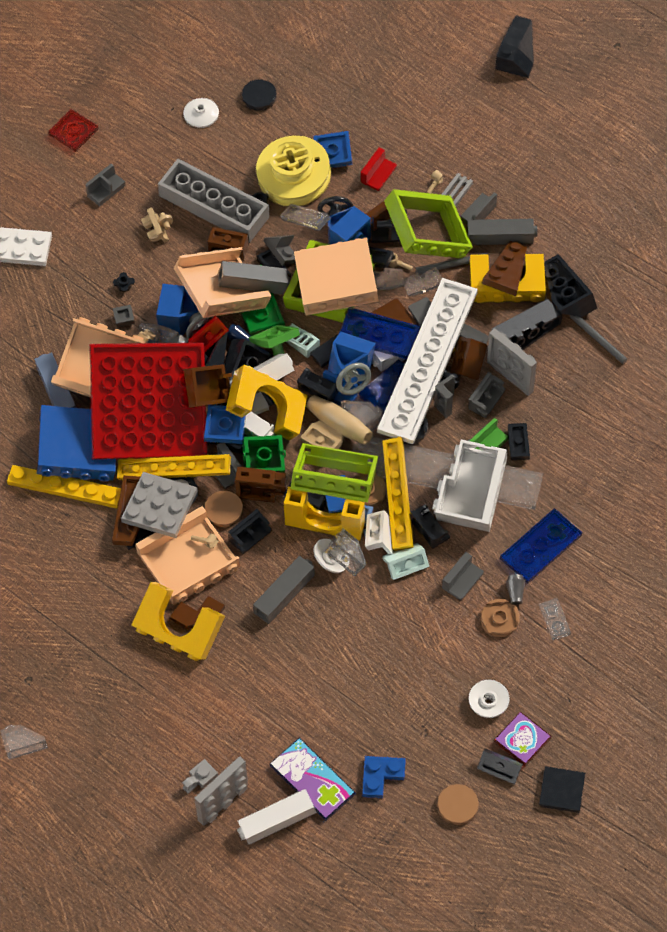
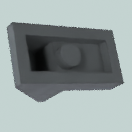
[263,235,296,266]

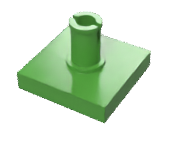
[248,325,300,356]

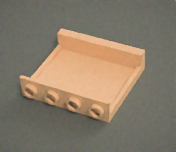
[294,238,379,315]
[174,247,271,318]
[51,317,146,397]
[136,506,240,605]

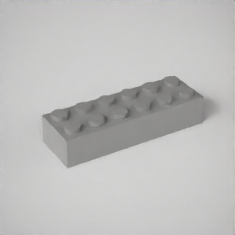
[158,159,269,243]

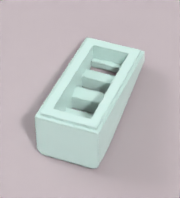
[286,324,320,358]

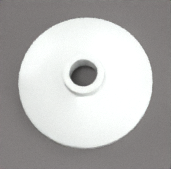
[184,98,219,128]
[314,539,348,573]
[469,680,509,718]

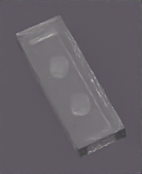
[280,204,331,231]

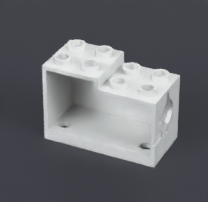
[433,440,507,532]

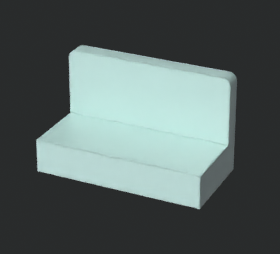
[382,543,429,580]

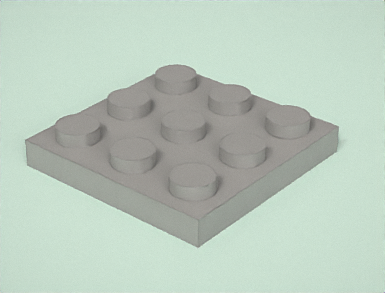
[487,328,537,396]
[121,472,198,538]
[194,756,248,826]

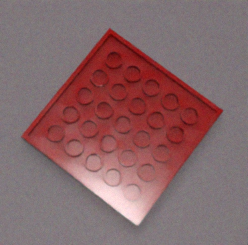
[89,343,207,460]

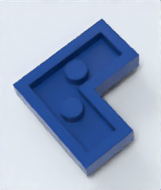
[362,756,406,798]

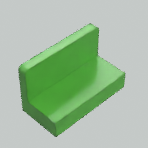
[470,418,508,450]

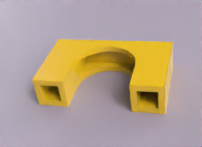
[469,254,546,303]
[226,365,308,441]
[284,486,365,541]
[132,582,225,661]

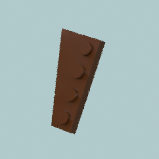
[482,241,527,296]
[112,475,141,546]

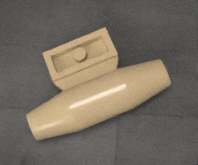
[301,395,373,449]

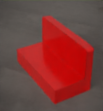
[361,147,397,191]
[188,315,229,352]

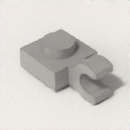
[182,759,218,793]

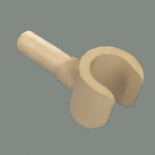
[426,170,443,194]
[389,253,413,271]
[191,533,219,549]

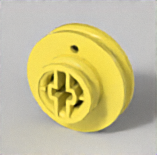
[256,136,331,207]

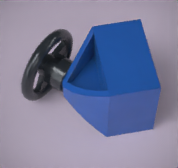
[317,196,371,245]

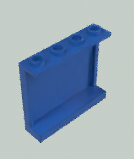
[36,405,116,481]

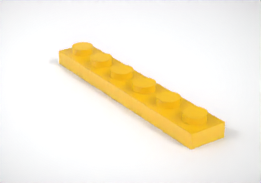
[383,437,413,551]
[117,454,231,480]
[7,465,121,509]

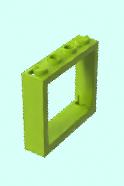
[384,189,473,258]
[283,240,374,323]
[291,443,378,502]

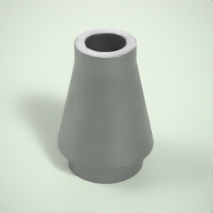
[506,574,525,605]

